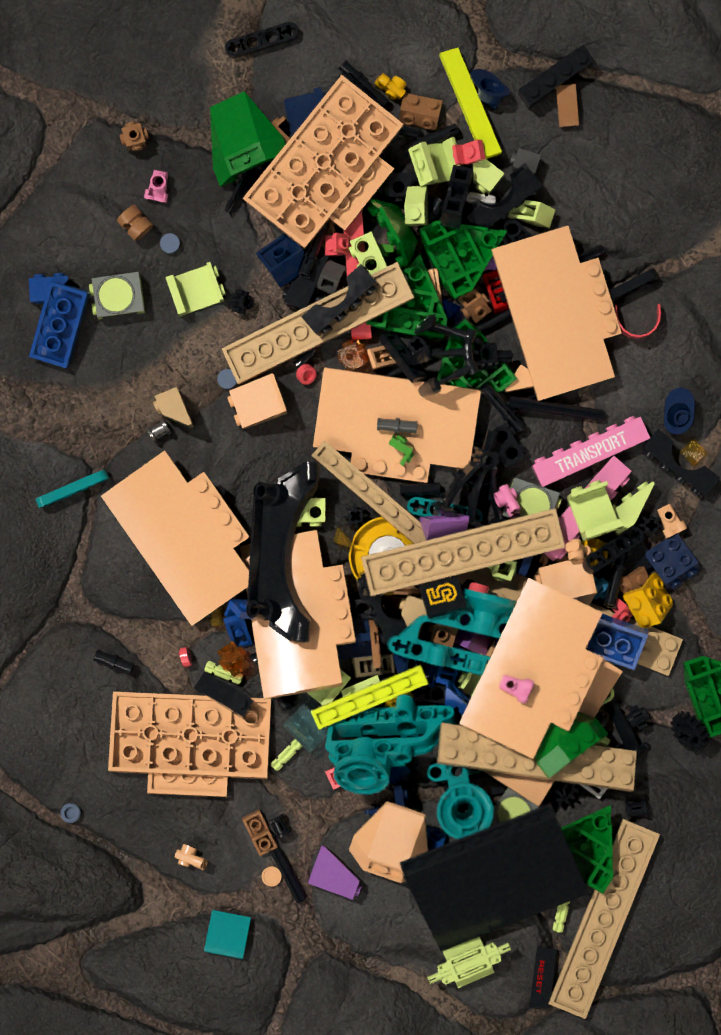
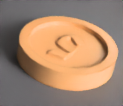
[262,866,282,886]

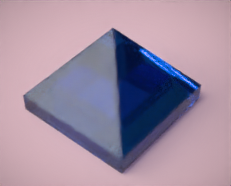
[442,299,461,320]

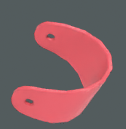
[614,303,661,339]

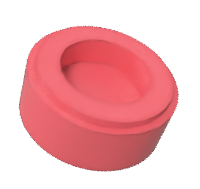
[296,364,317,385]
[469,582,490,594]
[179,647,193,667]

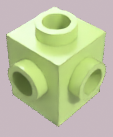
[488,560,518,582]

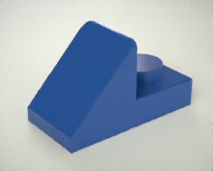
[223,615,253,650]
[445,681,470,715]

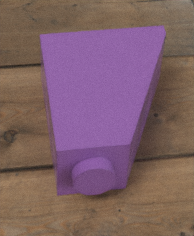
[308,845,362,900]

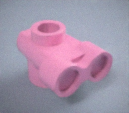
[144,170,168,203]
[493,484,521,519]
[499,674,534,704]

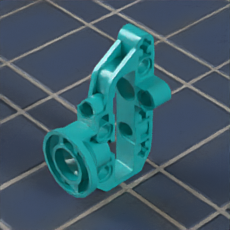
[387,589,517,675]
[325,695,458,795]
[427,763,493,839]

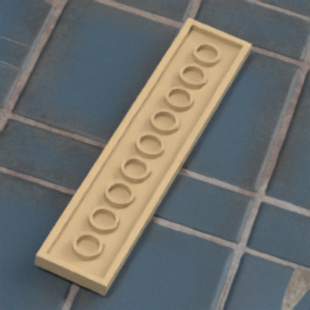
[222,262,415,385]
[361,508,565,596]
[437,723,636,792]
[548,819,660,1019]

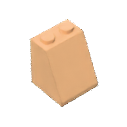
[227,373,287,429]
[534,555,597,606]

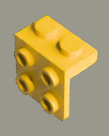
[623,573,673,628]

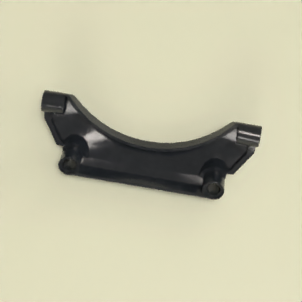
[246,462,320,643]

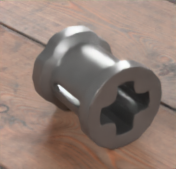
[146,419,172,443]

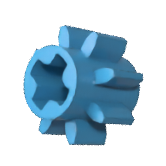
[594,576,608,600]

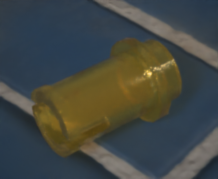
[209,605,224,627]

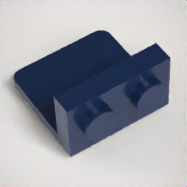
[284,87,326,136]
[645,534,700,591]
[365,784,408,818]

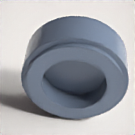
[160,233,180,254]
[217,369,237,389]
[61,803,81,823]

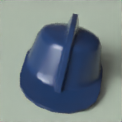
[470,69,510,108]
[664,387,695,435]

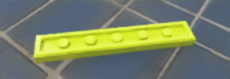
[439,48,502,159]
[311,664,429,730]

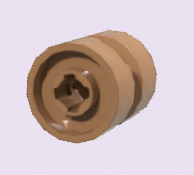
[116,204,153,242]

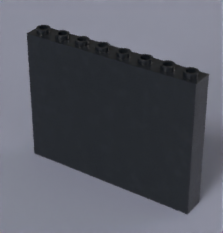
[399,803,589,951]

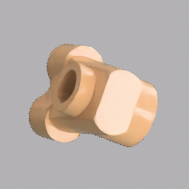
[657,504,687,538]
[565,539,593,562]
[174,844,208,870]

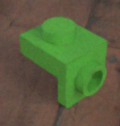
[389,434,415,466]

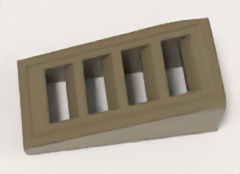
[351,654,395,678]

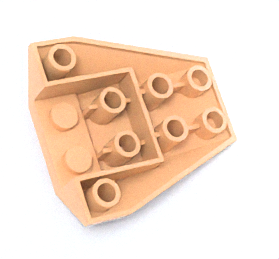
[349,801,429,883]

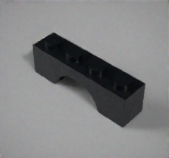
[518,45,595,109]
[464,163,542,229]
[301,264,379,336]
[642,429,720,498]
[358,571,406,647]

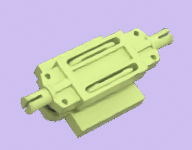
[427,936,511,988]

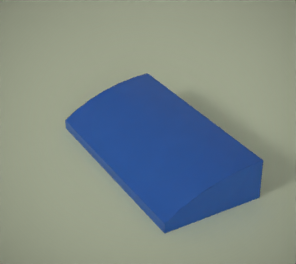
[29,281,90,368]
[587,614,649,670]

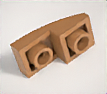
[556,83,579,127]
[242,809,278,856]

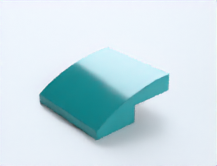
[204,910,251,960]

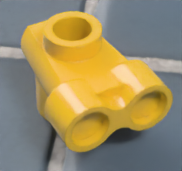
[374,73,407,100]

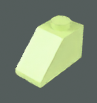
[471,159,505,194]
[404,186,429,226]
[507,200,555,228]

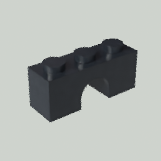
[440,165,473,229]

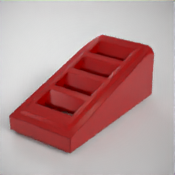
[482,270,509,314]

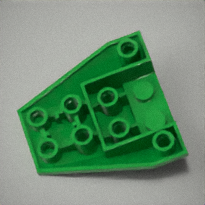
[210,91,286,187]
[367,198,417,270]

